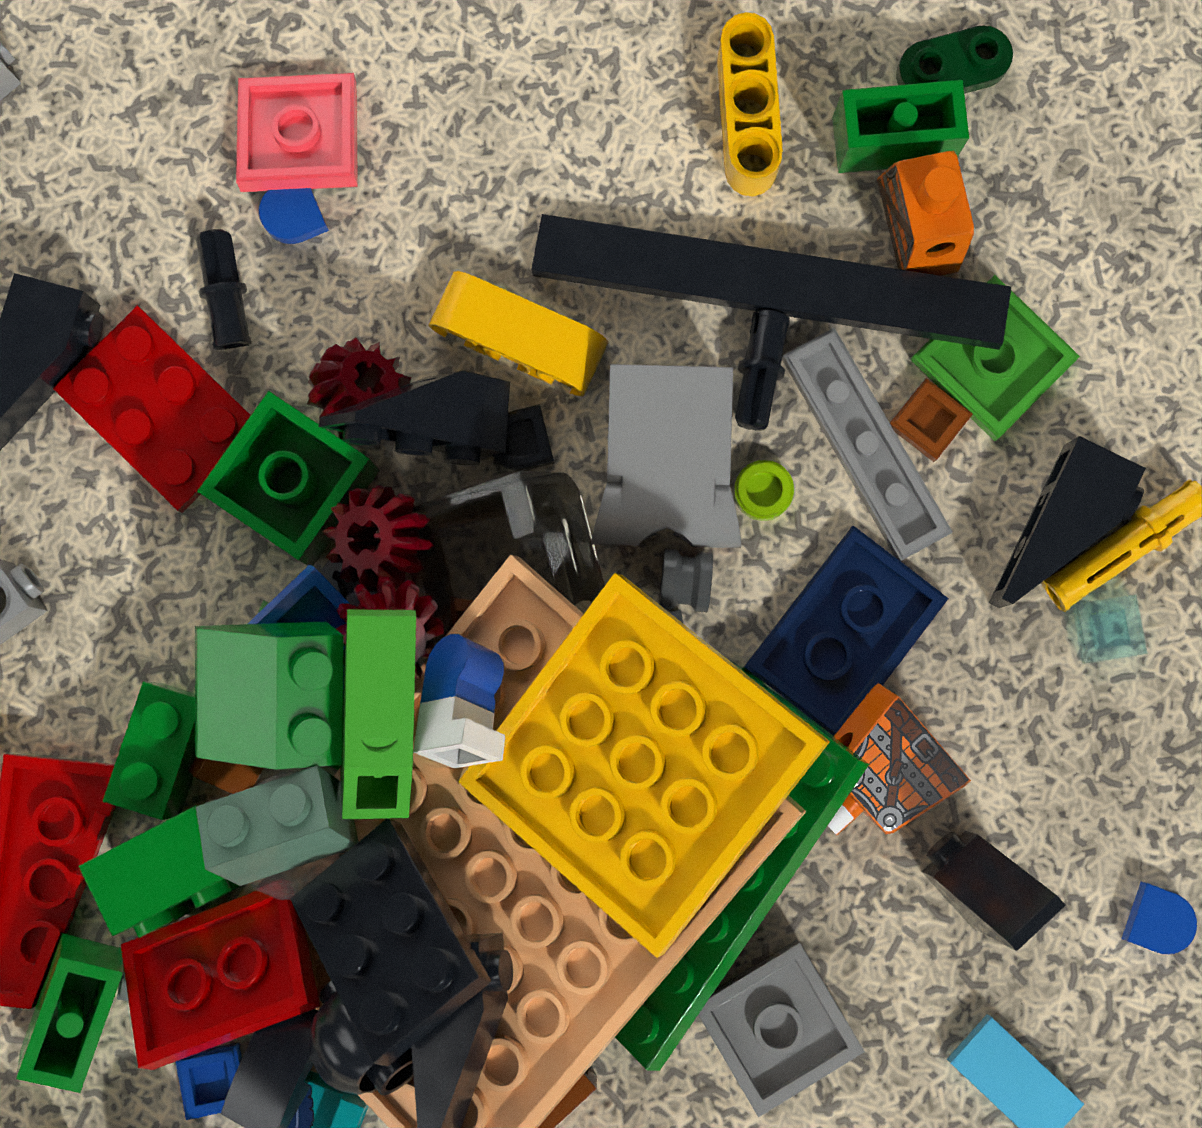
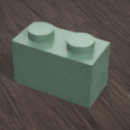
[196,765,358,886]

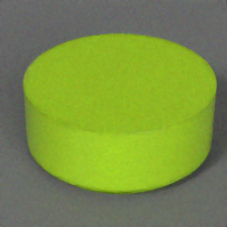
[733,460,794,521]

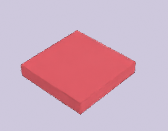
[236,73,358,192]

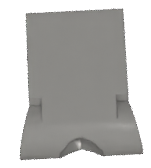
[591,364,741,548]

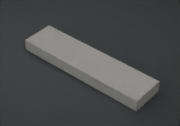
[782,328,953,561]

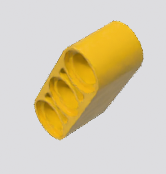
[717,12,783,197]
[428,271,609,397]

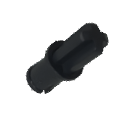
[196,229,252,350]
[735,310,790,431]

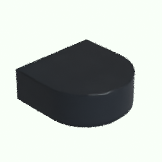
[493,404,554,471]

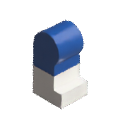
[413,634,505,768]

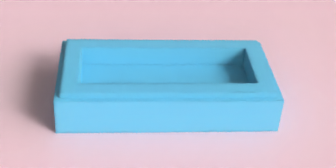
[947,1014,1084,1128]

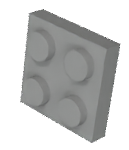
[698,940,865,1117]

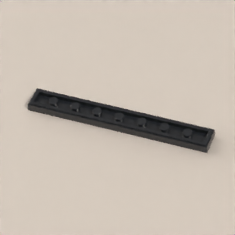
[531,214,1012,350]

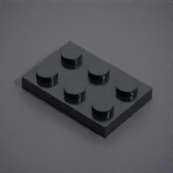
[290,818,492,1066]

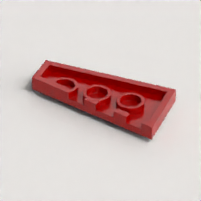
[0,754,116,1009]

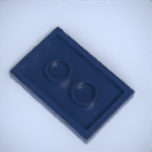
[743,526,949,737]

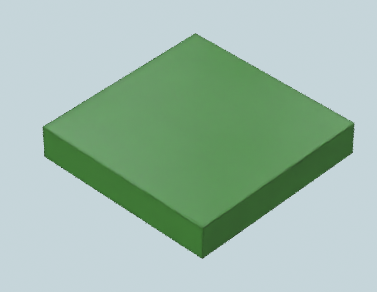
[910,275,1080,441]

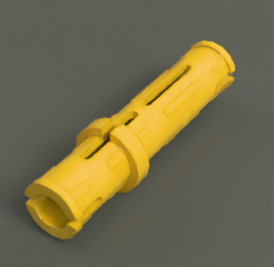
[1041,479,1202,612]

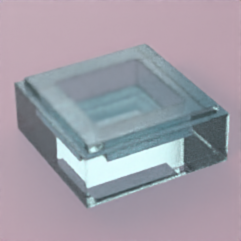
[1072,595,1148,664]

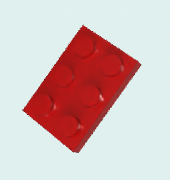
[53,305,251,513]
[121,880,320,1070]

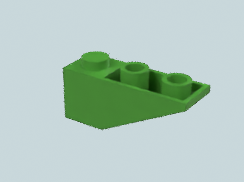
[340,609,416,819]

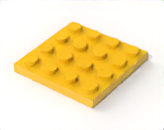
[458,573,830,958]

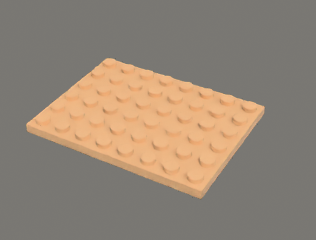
[237,554,806,1128]

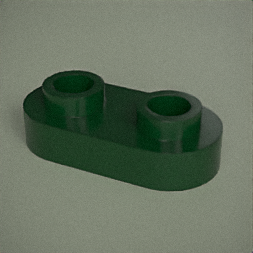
[896,25,1013,94]

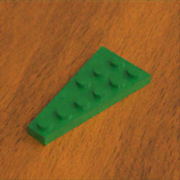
[615,660,869,1071]

